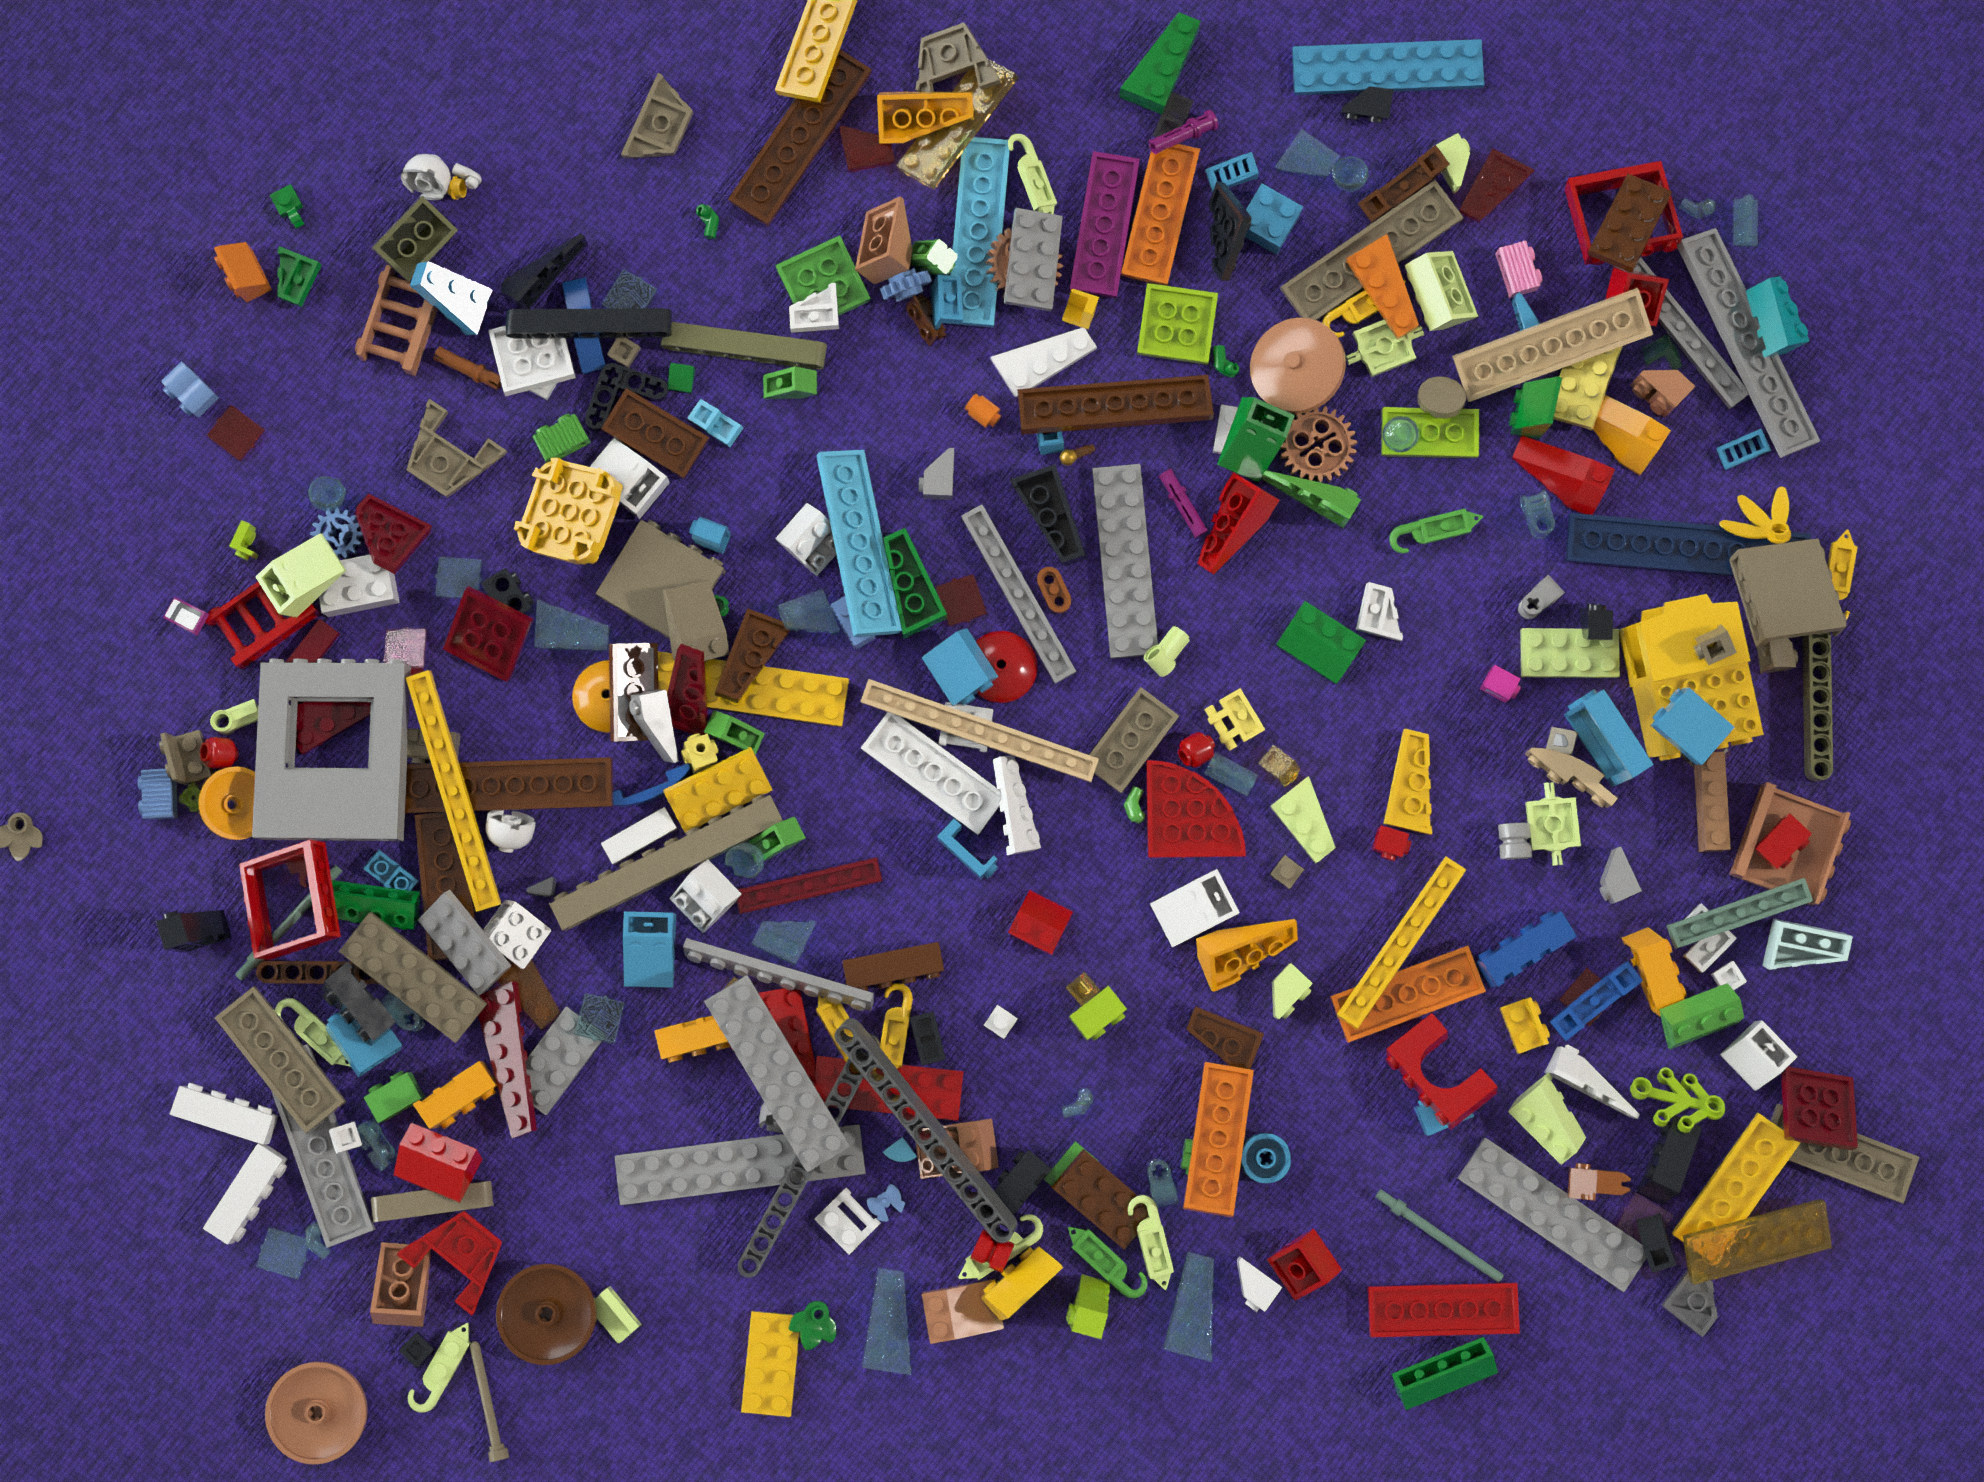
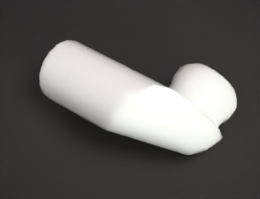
[452,163,481,189]

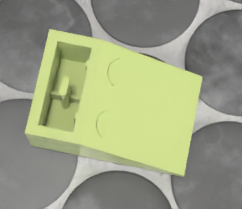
[256,533,346,617]

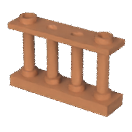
[355,265,438,376]

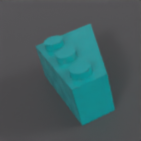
[1746,276,1810,358]

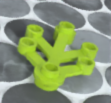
[1630,1067,1725,1133]

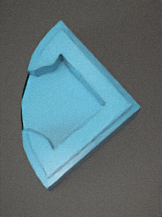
[883,1137,917,1162]

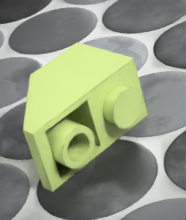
[1272,963,1313,1020]

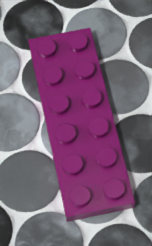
[1070,151,1140,299]

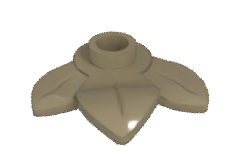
[0,812,43,862]

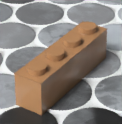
[1694,752,1730,852]

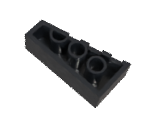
[1010,464,1088,567]

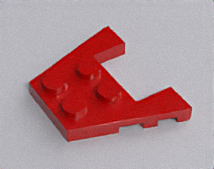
[397,1210,502,1315]

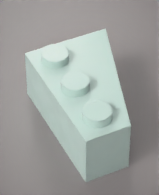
[1763,918,1853,970]

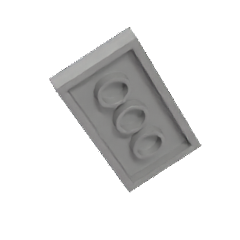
[1004,208,1063,311]
[418,890,511,996]
[525,1006,606,1115]

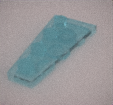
[1163,1252,1214,1362]
[862,1267,911,1375]

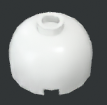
[401,154,451,201]
[486,810,536,853]

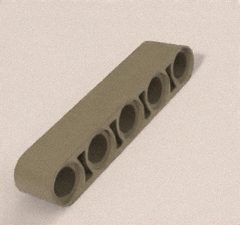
[371,1181,494,1222]

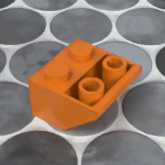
[214,242,272,302]

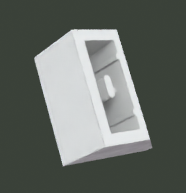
[775,503,836,576]
[669,859,741,933]
[1720,1021,1797,1091]

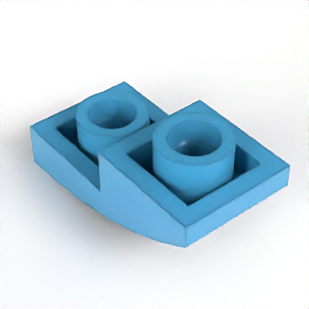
[363,849,418,891]

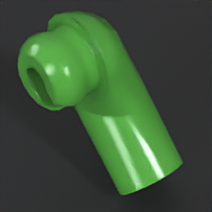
[1124,786,1145,823]

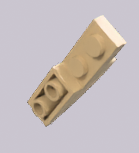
[1525,748,1618,808]

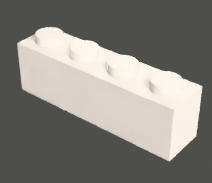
[170,1083,279,1145]
[203,1143,288,1245]

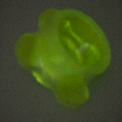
[179,783,201,812]

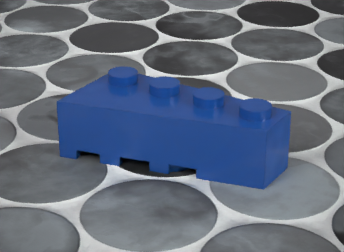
[1475,910,1577,988]

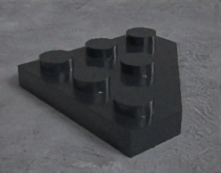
[1209,182,1252,281]

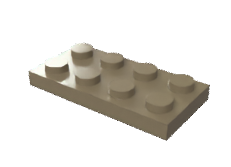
[1089,687,1179,794]

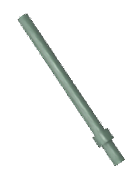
[235,865,343,981]
[1375,1189,1504,1283]

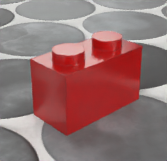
[1754,813,1812,870]

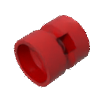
[970,1229,1015,1273]

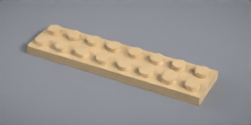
[1452,288,1653,402]

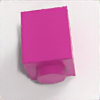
[1480,665,1521,703]

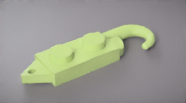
[1008,134,1057,214]
[275,998,351,1067]
[1128,1195,1174,1290]
[958,1214,1043,1280]
[408,1323,471,1413]

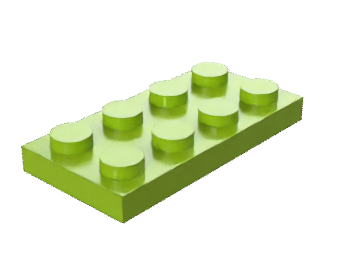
[1381,407,1479,458]

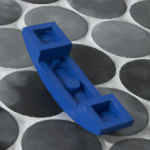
[562,277,606,374]
[613,764,692,807]
[1550,961,1643,1041]

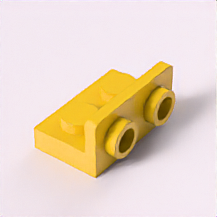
[1499,997,1550,1054]

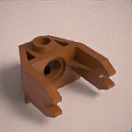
[1568,1163,1631,1201]

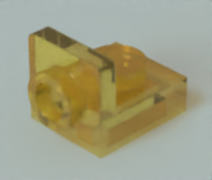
[1258,745,1300,787]

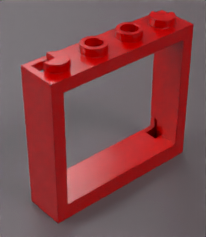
[1564,161,1683,265]
[239,840,341,960]

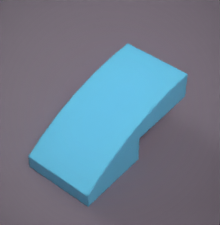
[687,399,743,447]

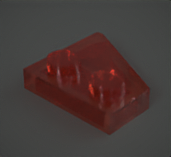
[839,126,895,173]

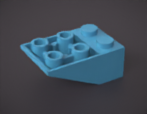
[623,911,676,988]

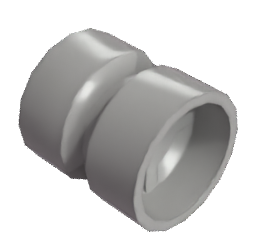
[1498,823,1532,860]

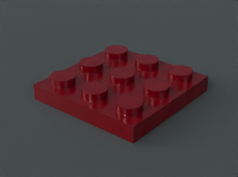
[443,586,533,682]
[1781,1066,1858,1150]

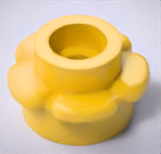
[447,176,467,200]

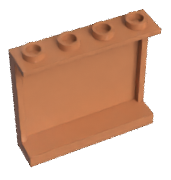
[1729,782,1851,906]

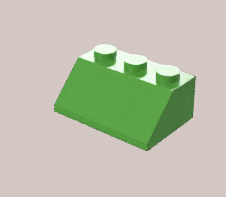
[1659,983,1744,1050]

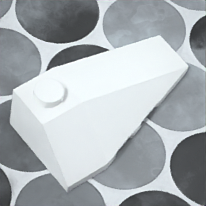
[1544,1045,1640,1119]

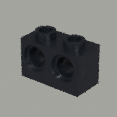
[481,568,535,616]
[910,1011,946,1066]

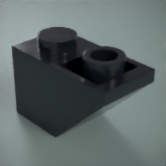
[1340,86,1393,123]
[1579,603,1613,640]
[1636,1213,1677,1273]

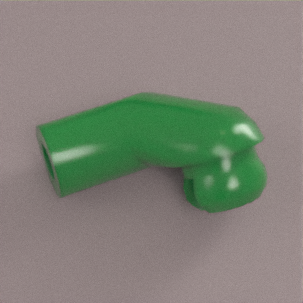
[696,204,719,239]
[1213,345,1239,377]

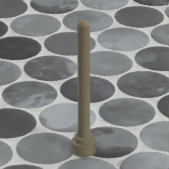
[470,1341,509,1462]

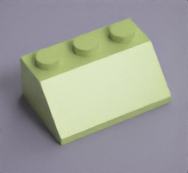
[1405,251,1478,331]

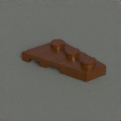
[1186,1006,1264,1069]

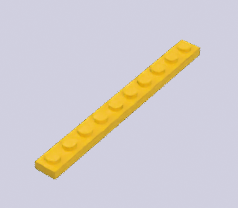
[406,670,501,912]

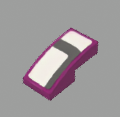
[163,597,209,635]

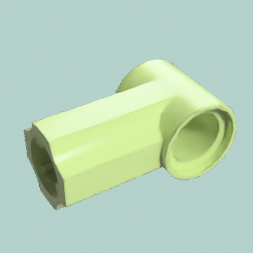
[1144,626,1190,677]
[210,699,259,735]

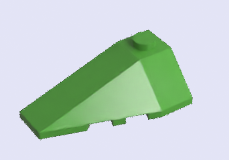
[1261,470,1361,528]

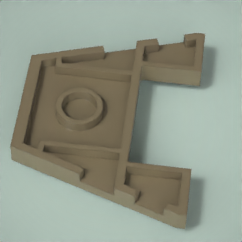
[915,22,1002,92]
[407,399,507,498]

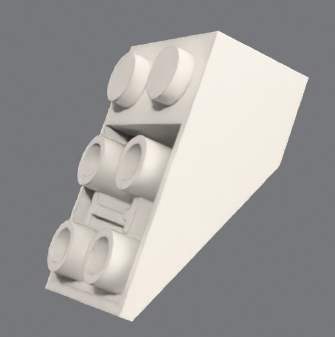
[590,438,670,519]
[1150,869,1240,947]

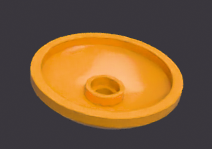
[572,660,610,733]
[198,767,255,840]

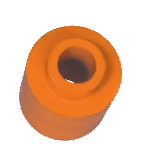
[965,394,1001,428]

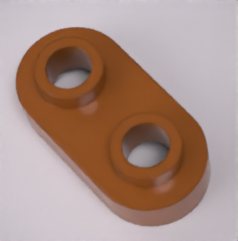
[1037,567,1071,614]

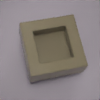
[607,338,641,368]
[1270,855,1304,889]

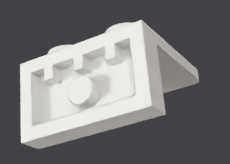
[483,900,551,969]

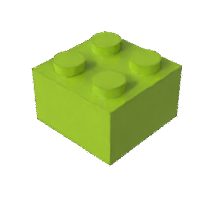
[1069,986,1127,1041]

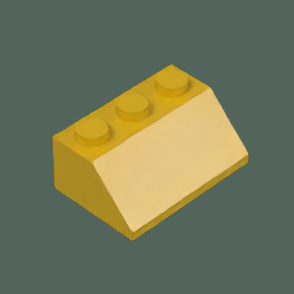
[981,1247,1063,1321]

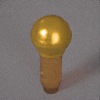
[1060,444,1095,466]

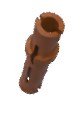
[433,346,502,391]

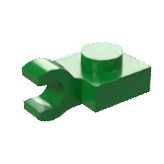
[270,184,305,229]

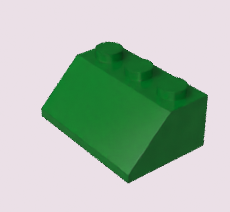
[1276,601,1366,684]

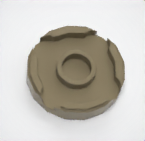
[1417,376,1466,419]

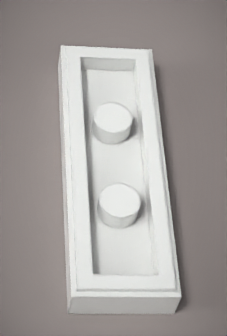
[601,807,677,865]

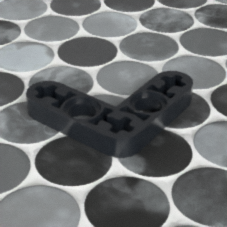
[585,363,669,431]

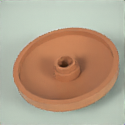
[1250,318,1346,414]
[265,1361,368,1464]

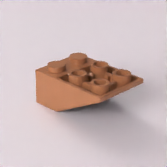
[915,1118,999,1179]

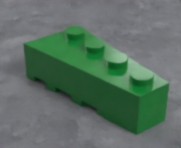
[883,528,947,639]

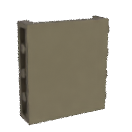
[596,520,726,639]
[1729,539,1847,648]

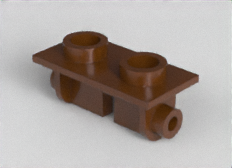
[906,294,947,347]

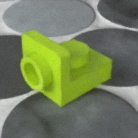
[230,520,258,561]

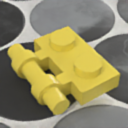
[1204,688,1265,751]

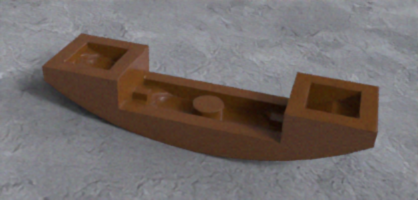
[1358,145,1450,223]

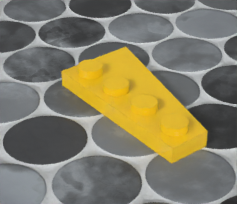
[1383,729,1432,835]

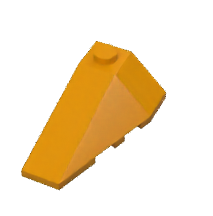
[877,92,974,144]
[1593,395,1671,476]
[1196,919,1298,992]

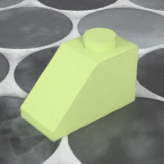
[1433,133,1470,194]

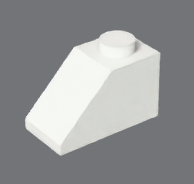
[1237,1256,1282,1312]

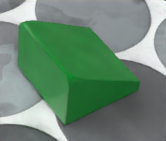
[668,363,695,393]

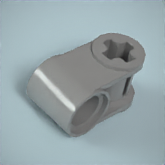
[1518,575,1565,619]

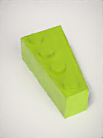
[1066,1274,1110,1339]

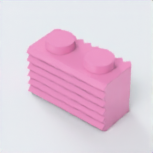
[1496,241,1542,298]

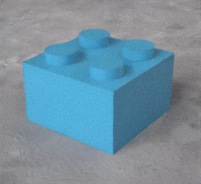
[1245,184,1303,255]

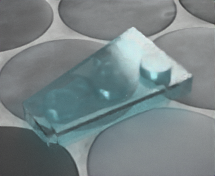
[534,599,609,651]

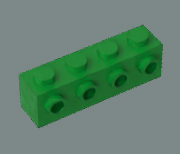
[332,880,420,930]
[1392,1337,1498,1410]

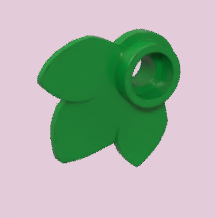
[789,1301,836,1350]

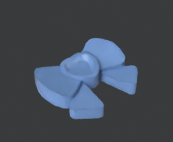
[867,1184,905,1222]

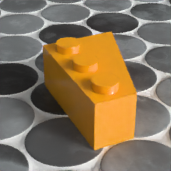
[1622,927,1687,1017]
[413,1061,497,1129]

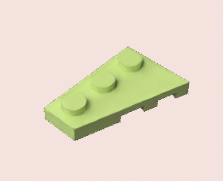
[1270,776,1335,864]

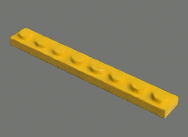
[1337,856,1466,1030]

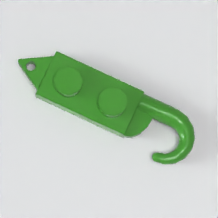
[1389,508,1483,553]
[1068,1227,1148,1298]

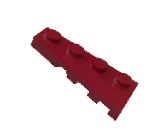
[667,644,708,736]

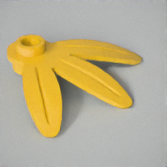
[1719,487,1791,544]

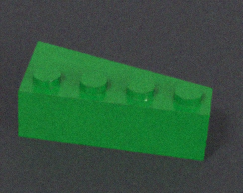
[1119,12,1201,115]

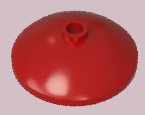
[976,631,1037,703]

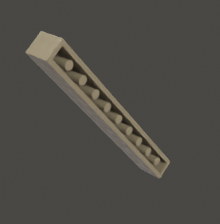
[550,794,783,931]

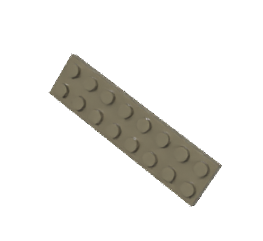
[1280,180,1463,320]

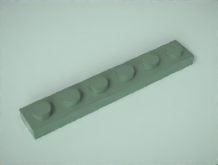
[1666,878,1813,949]

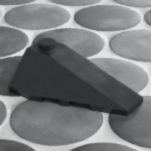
[500,233,587,309]

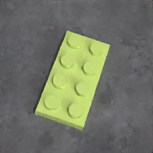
[1520,628,1620,678]

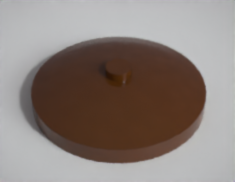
[496,1263,597,1365]

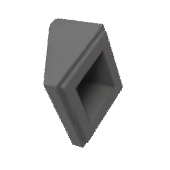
[527,877,556,898]

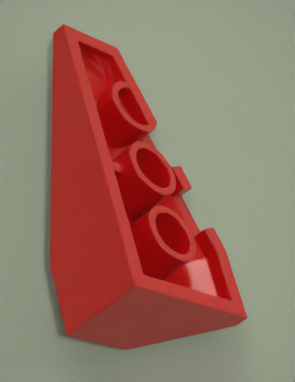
[1512,436,1615,515]
[1197,472,1279,574]

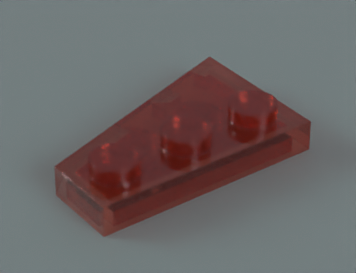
[1459,148,1535,223]

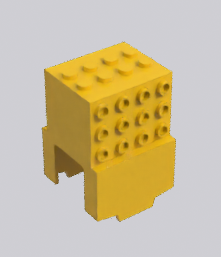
[1619,594,1764,761]

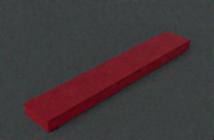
[736,857,883,914]

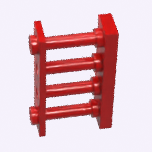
[205,582,321,670]

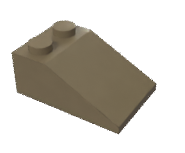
[663,579,729,661]

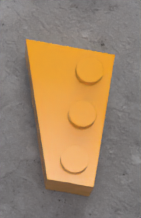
[654,1016,730,1063]

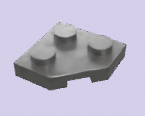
[1661,1266,1718,1337]

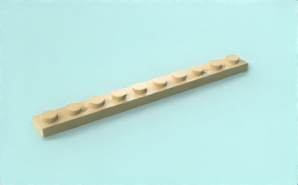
[861,679,1099,783]

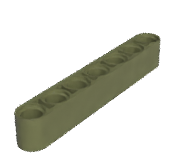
[660,322,827,370]
[1802,632,1833,782]

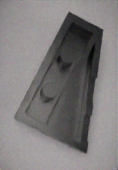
[156,910,232,953]
[322,962,396,1046]
[1636,1115,1702,1205]
[983,1149,1052,1226]

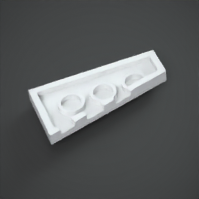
[990,328,1097,398]
[993,755,1041,855]

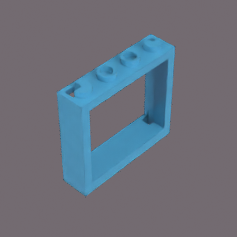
[1564,689,1654,787]

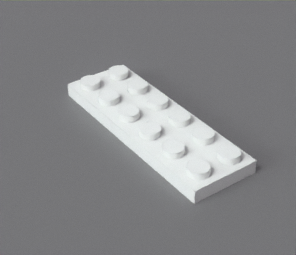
[861,712,1002,835]

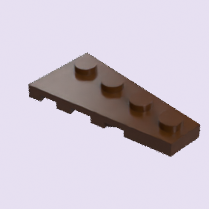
[715,608,793,703]

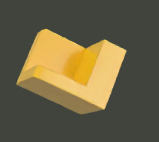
[1062,289,1099,330]

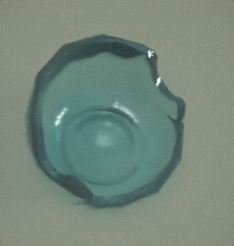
[1332,156,1369,192]
[1382,416,1420,453]
[308,476,346,512]
[725,842,764,878]

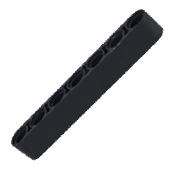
[506,308,672,339]

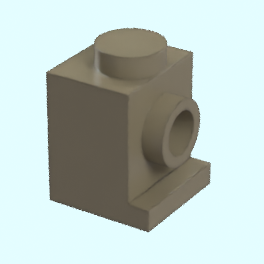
[1693,624,1737,665]

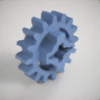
[880,269,932,302]
[310,508,363,560]

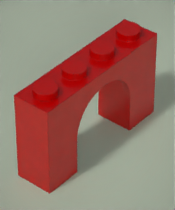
[1386,1013,1498,1130]

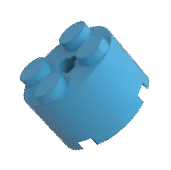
[1241,1133,1291,1183]

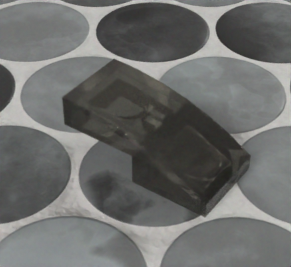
[1153,92,1194,137]

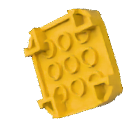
[514,458,623,564]

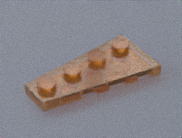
[497,956,561,1029]

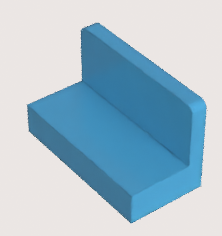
[931,275,963,330]

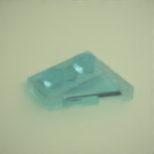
[1275,129,1340,177]
[777,589,840,635]
[752,920,816,966]

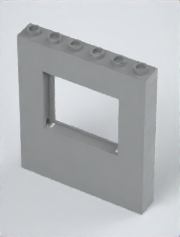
[252,659,411,841]

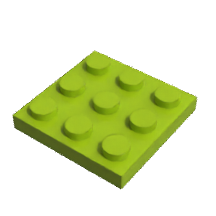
[1137,283,1218,365]

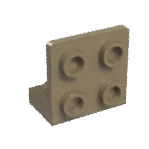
[159,730,213,785]

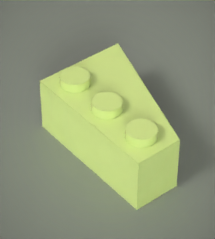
[1508,1072,1586,1165]

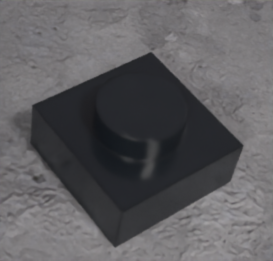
[399,1332,435,1368]

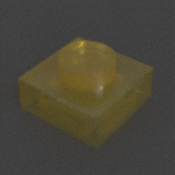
[1066,972,1100,1006]

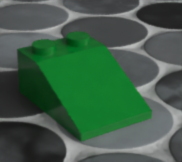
[1508,377,1562,440]

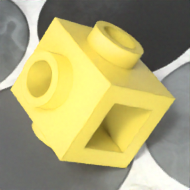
[681,733,718,774]

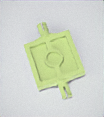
[1345,320,1424,377]
[1525,782,1581,866]

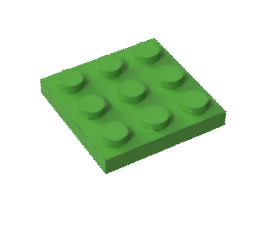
[775,235,871,316]

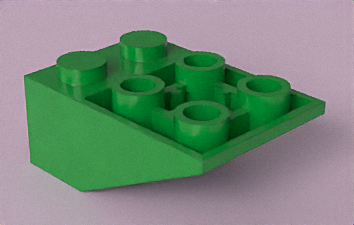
[1217,397,1295,482]

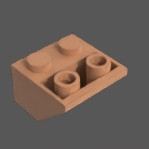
[1630,370,1695,417]

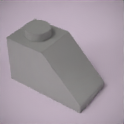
[919,448,954,500]
[1599,846,1642,904]

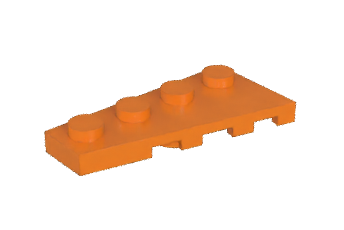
[1346,234,1419,340]

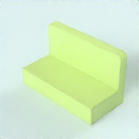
[595,1286,642,1343]

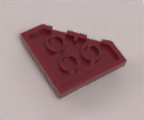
[355,494,432,574]

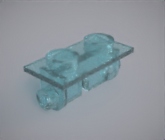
[1733,195,1758,246]
[1204,752,1258,796]
[357,1119,397,1172]

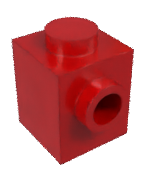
[1371,825,1411,861]

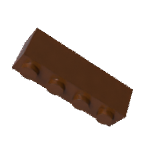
[842,942,945,991]

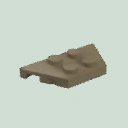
[621,73,693,159]

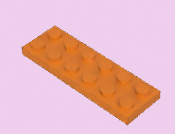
[1121,144,1200,286]
[1330,946,1486,1043]
[1183,1062,1254,1217]

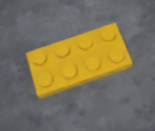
[663,747,772,833]
[741,1311,800,1417]

